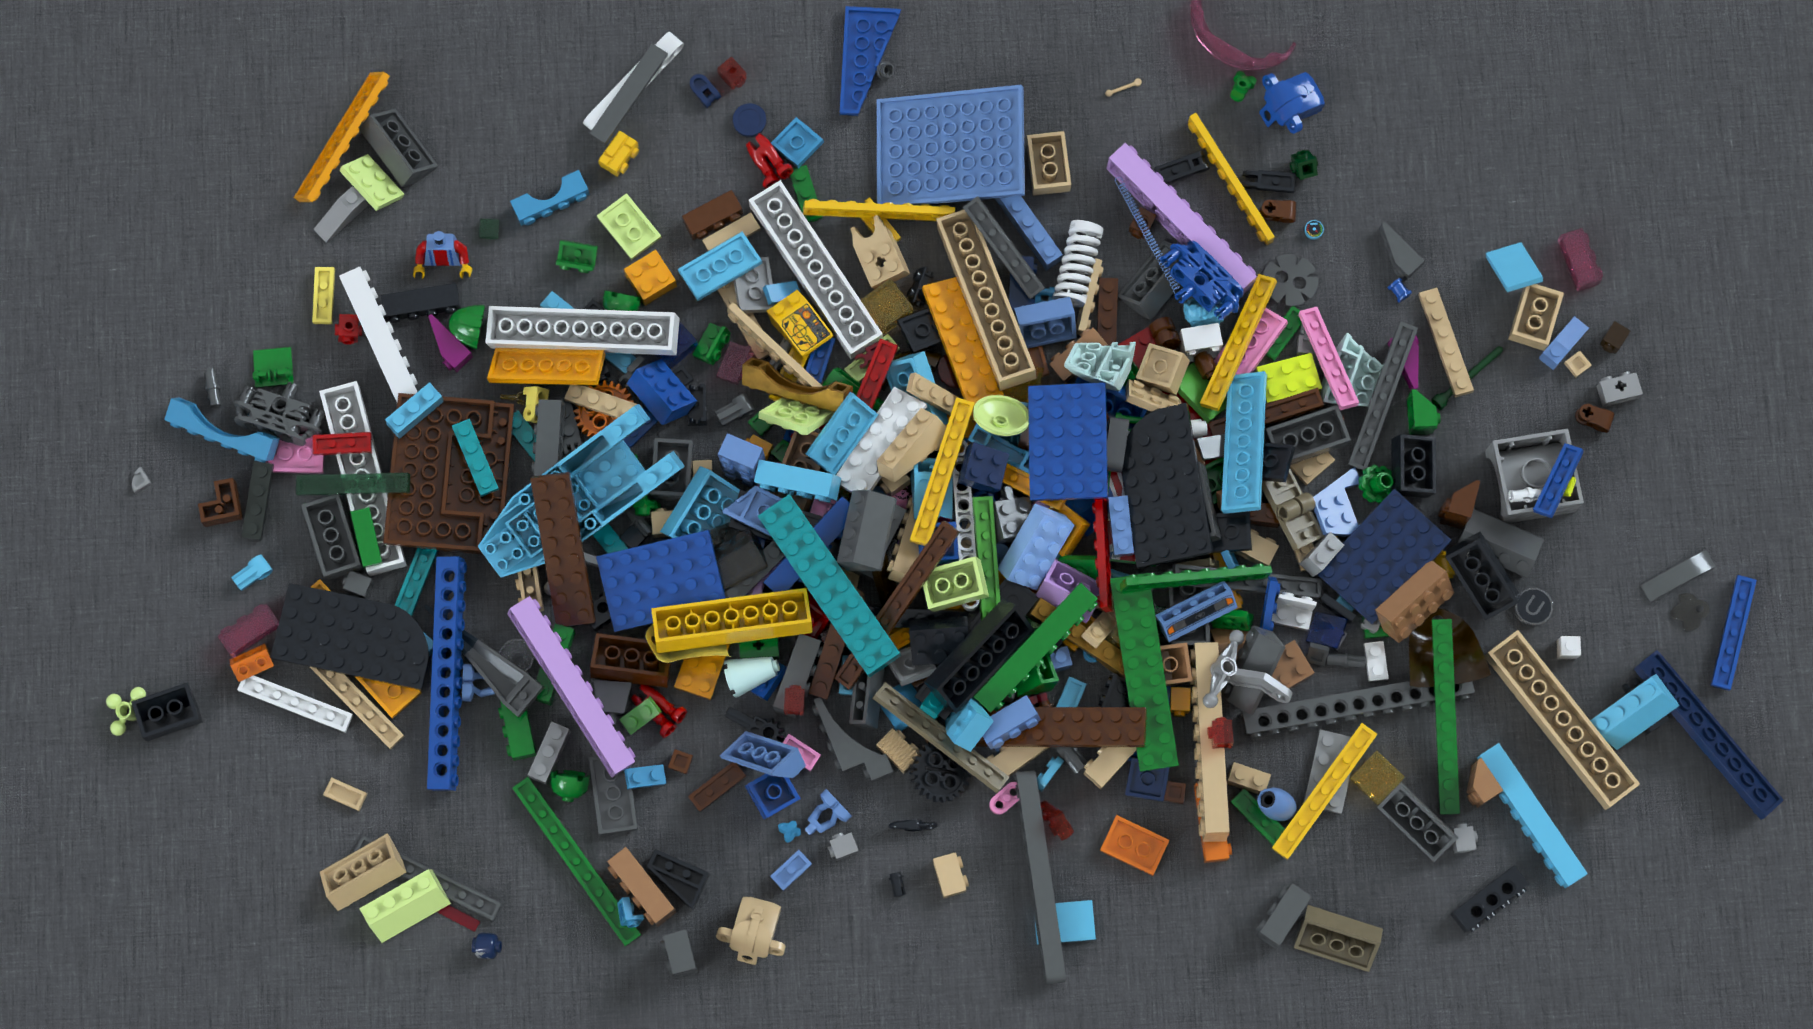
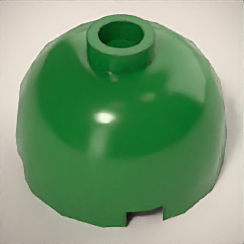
[603,290,641,311]
[551,770,590,802]

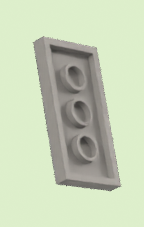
[1303,729,1351,814]

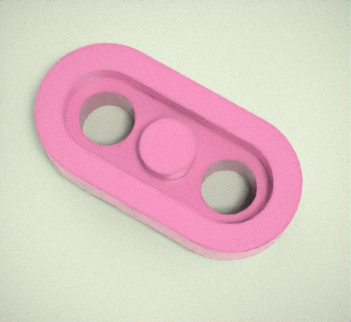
[989,782,1019,815]

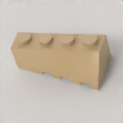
[877,408,946,483]

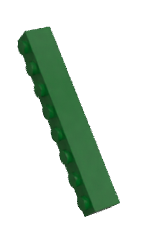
[974,582,1098,713]

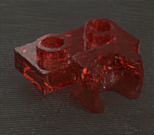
[1040,800,1074,841]

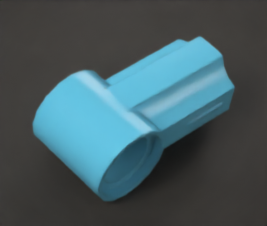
[231,554,273,591]

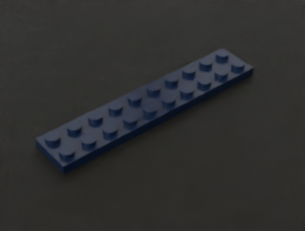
[1634,650,1784,820]

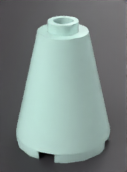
[724,657,780,698]

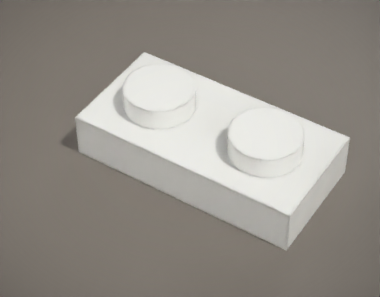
[1363,641,1389,682]

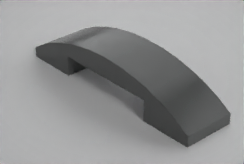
[1640,550,1716,602]

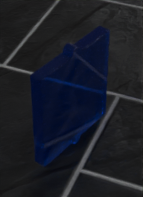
[1306,612,1348,649]

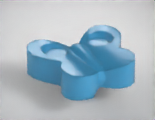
[778,821,801,843]

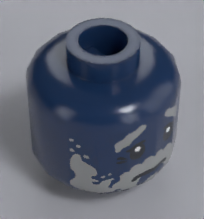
[472,933,502,959]

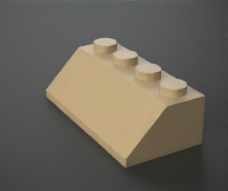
[320,833,406,911]

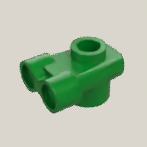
[1230,71,1257,102]
[632,495,661,516]

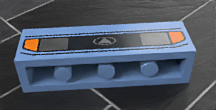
[1155,581,1238,642]

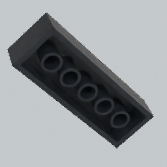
[924,599,1035,714]

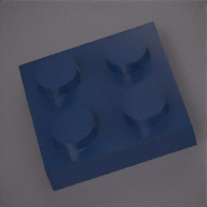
[1125,756,1170,802]

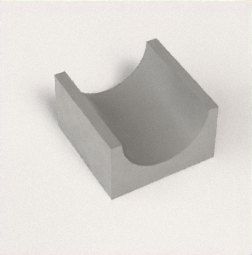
[1485,429,1584,523]

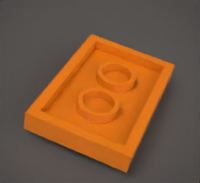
[1100,815,1169,876]

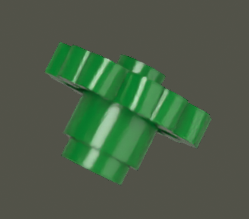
[1358,465,1393,504]

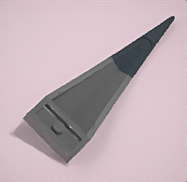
[424,605,545,717]

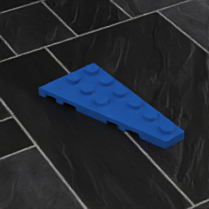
[840,6,901,116]

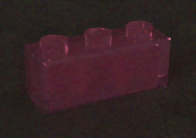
[1558,228,1603,292]
[218,603,279,658]

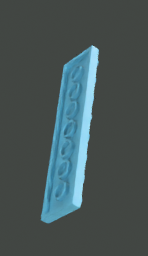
[1221,371,1267,514]

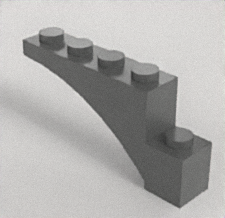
[811,697,893,783]

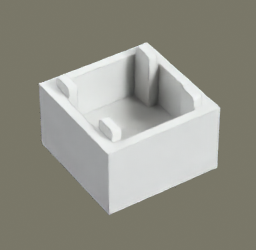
[1179,323,1223,362]

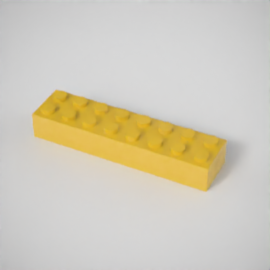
[651,588,812,653]

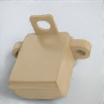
[716,897,786,965]

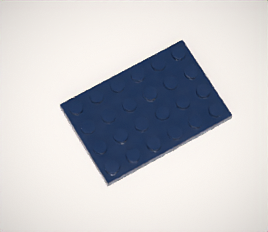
[1317,489,1452,625]

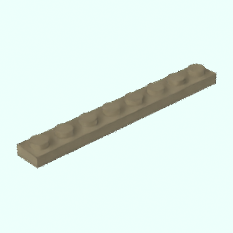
[873,682,1009,793]

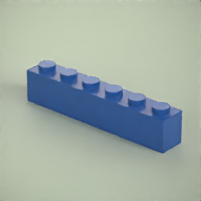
[763,496,850,592]

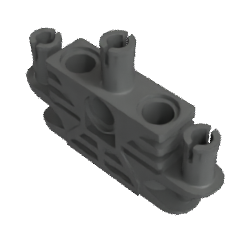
[234,382,326,446]

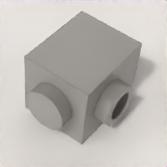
[1451,824,1478,854]
[827,832,859,861]

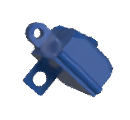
[1259,72,1325,134]

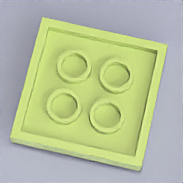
[758,397,834,435]

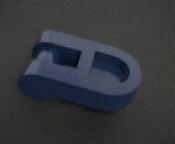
[690,74,722,108]

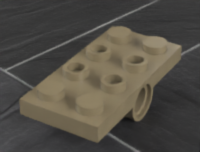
[1262,469,1324,551]

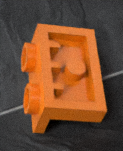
[229,643,274,682]

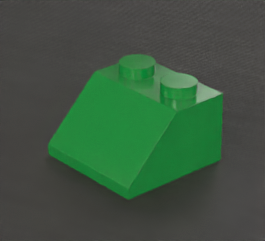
[1406,389,1440,435]

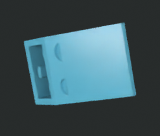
[910,458,953,520]

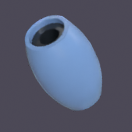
[1257,787,1297,821]

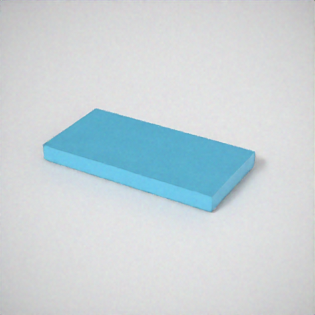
[678,231,762,301]
[805,392,879,475]

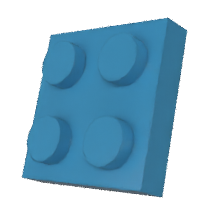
[771,117,824,169]

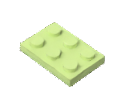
[339,154,404,211]
[597,193,662,260]

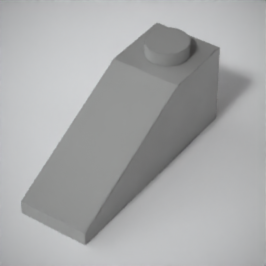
[314,186,368,243]

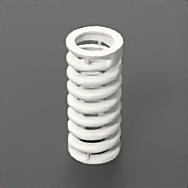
[1052,220,1104,307]

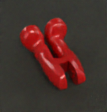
[745,133,793,189]
[631,685,687,738]

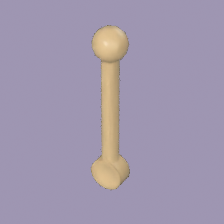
[1105,78,1142,97]

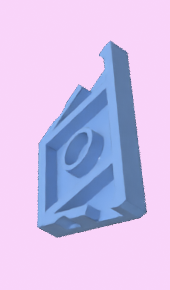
[722,486,782,537]

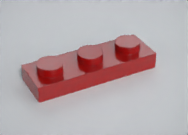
[313,432,372,456]

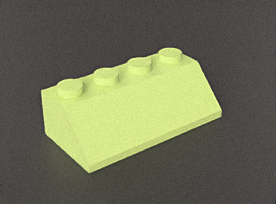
[359,869,451,943]

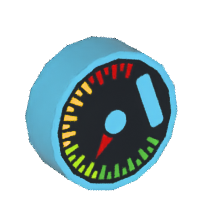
[1304,220,1324,240]

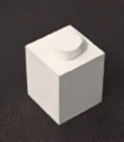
[1557,636,1581,659]

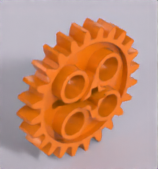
[573,380,635,438]

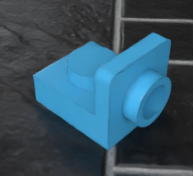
[617,897,644,928]

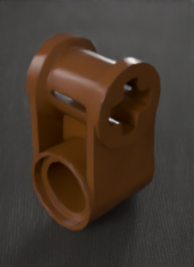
[1259,199,1296,223]
[1575,404,1615,433]

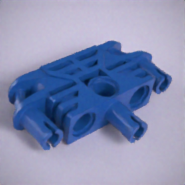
[1160,241,1244,320]

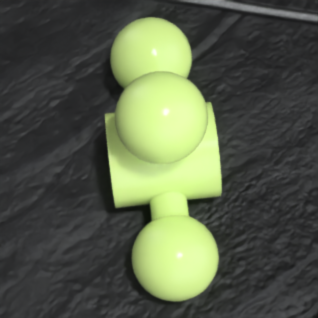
[106,687,146,736]

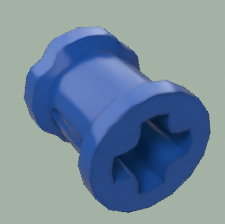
[1387,278,1412,303]

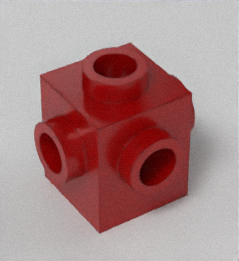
[335,314,362,345]

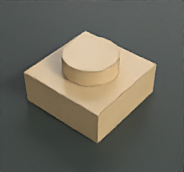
[1564,351,1592,378]

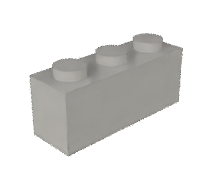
[528,721,571,786]

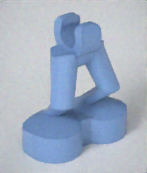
[462,664,495,702]
[805,789,852,835]

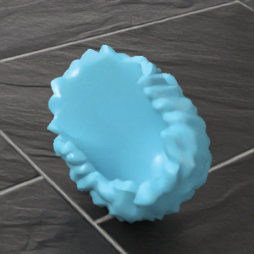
[1183,298,1230,327]

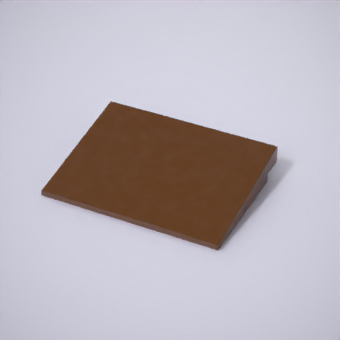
[383,393,515,555]

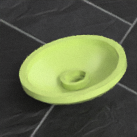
[973,395,1029,436]

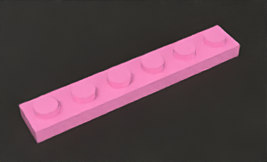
[1298,307,1359,410]

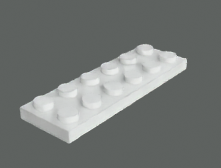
[836,387,927,493]

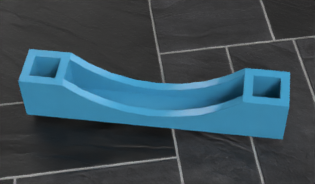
[164,397,280,463]

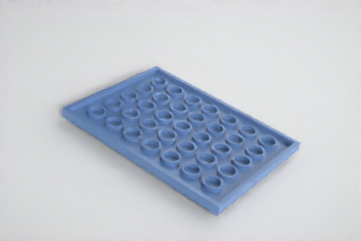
[877,85,1025,205]

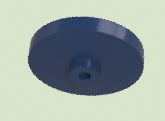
[733,103,767,137]

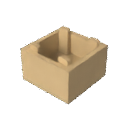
[1136,343,1190,395]

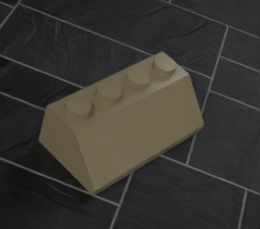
[1294,905,1383,972]

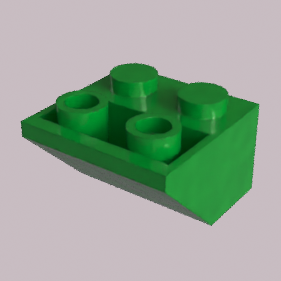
[1015,653,1059,698]

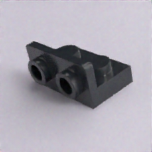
[1098,673,1129,707]

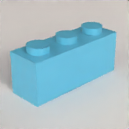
[385,382,443,439]

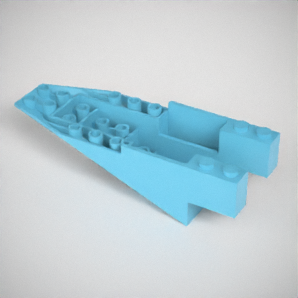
[478,404,685,578]

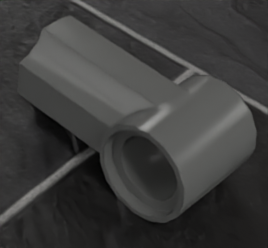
[715,393,756,427]
[1052,747,1087,775]

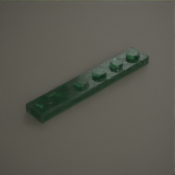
[296,473,410,496]

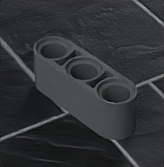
[1107,417,1129,473]

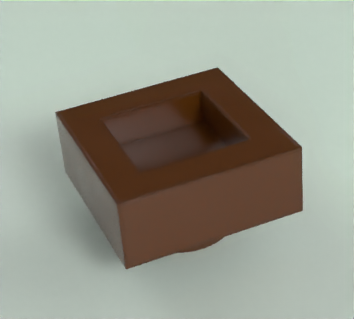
[668,749,693,775]
[1164,781,1186,804]

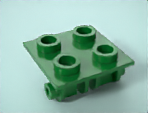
[253,347,294,388]

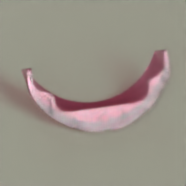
[1191,0,1297,70]

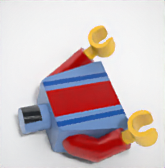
[413,231,472,279]

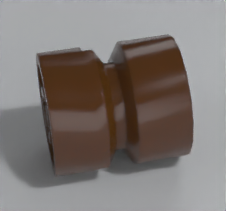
[1149,317,1181,350]

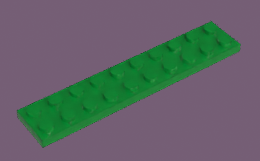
[1110,573,1179,772]

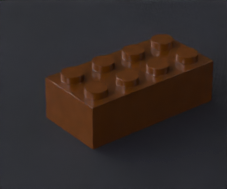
[590,633,672,688]

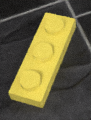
[312,267,335,324]

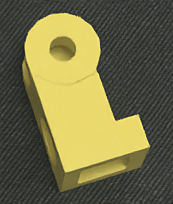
[523,386,549,423]

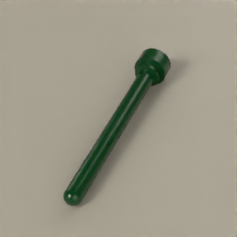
[1431,346,1503,410]

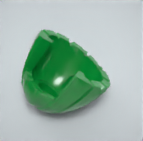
[449,305,485,350]

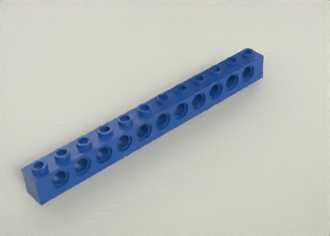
[427,556,467,791]

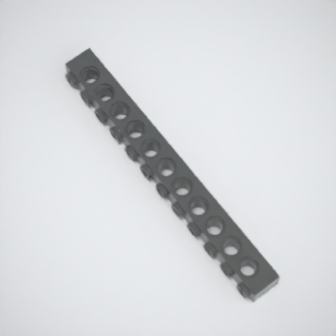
[1240,681,1475,739]

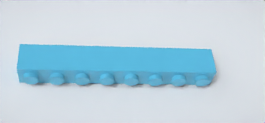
[1477,743,1588,888]

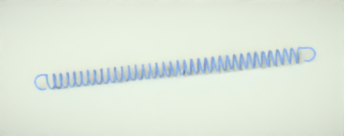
[1115,177,1180,294]

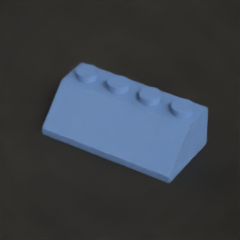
[720,731,806,778]

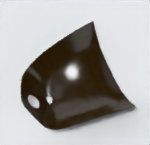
[1409,608,1491,687]

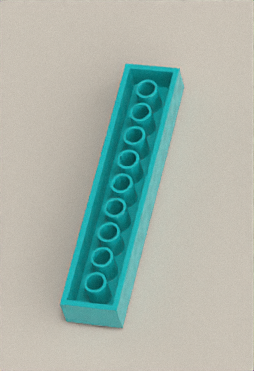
[758,494,901,678]

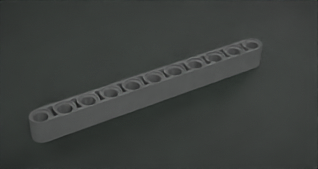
[1014,770,1066,985]

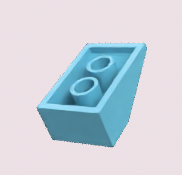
[945,696,994,752]

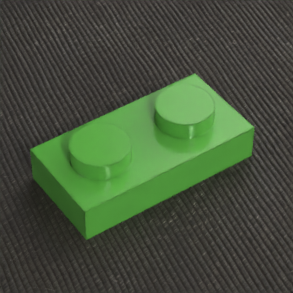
[619,696,662,735]

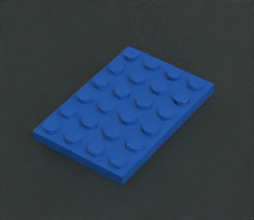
[1028,383,1108,501]
[596,530,726,632]

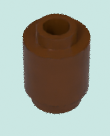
[1194,351,1217,380]

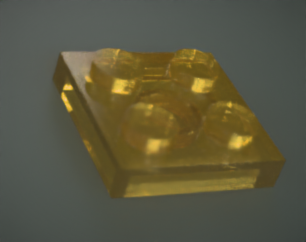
[1349,750,1405,806]

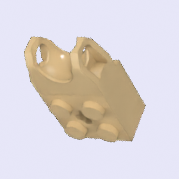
[851,215,910,291]

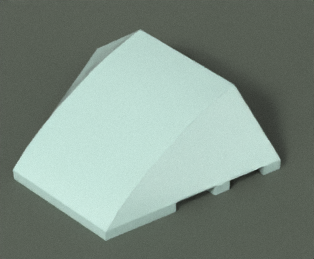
[1321,333,1383,407]
[1064,342,1136,391]

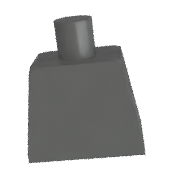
[594,680,632,726]

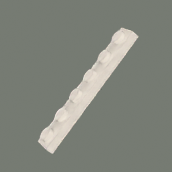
[237,675,353,733]

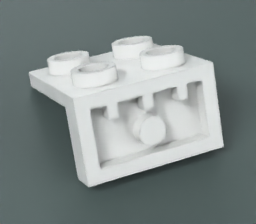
[1271,592,1317,631]

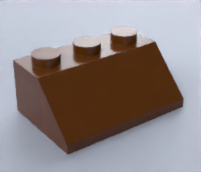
[1438,480,1480,529]

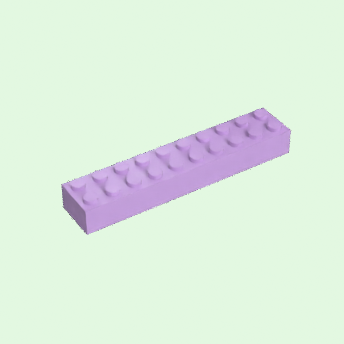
[1107,143,1257,299]
[507,596,636,778]

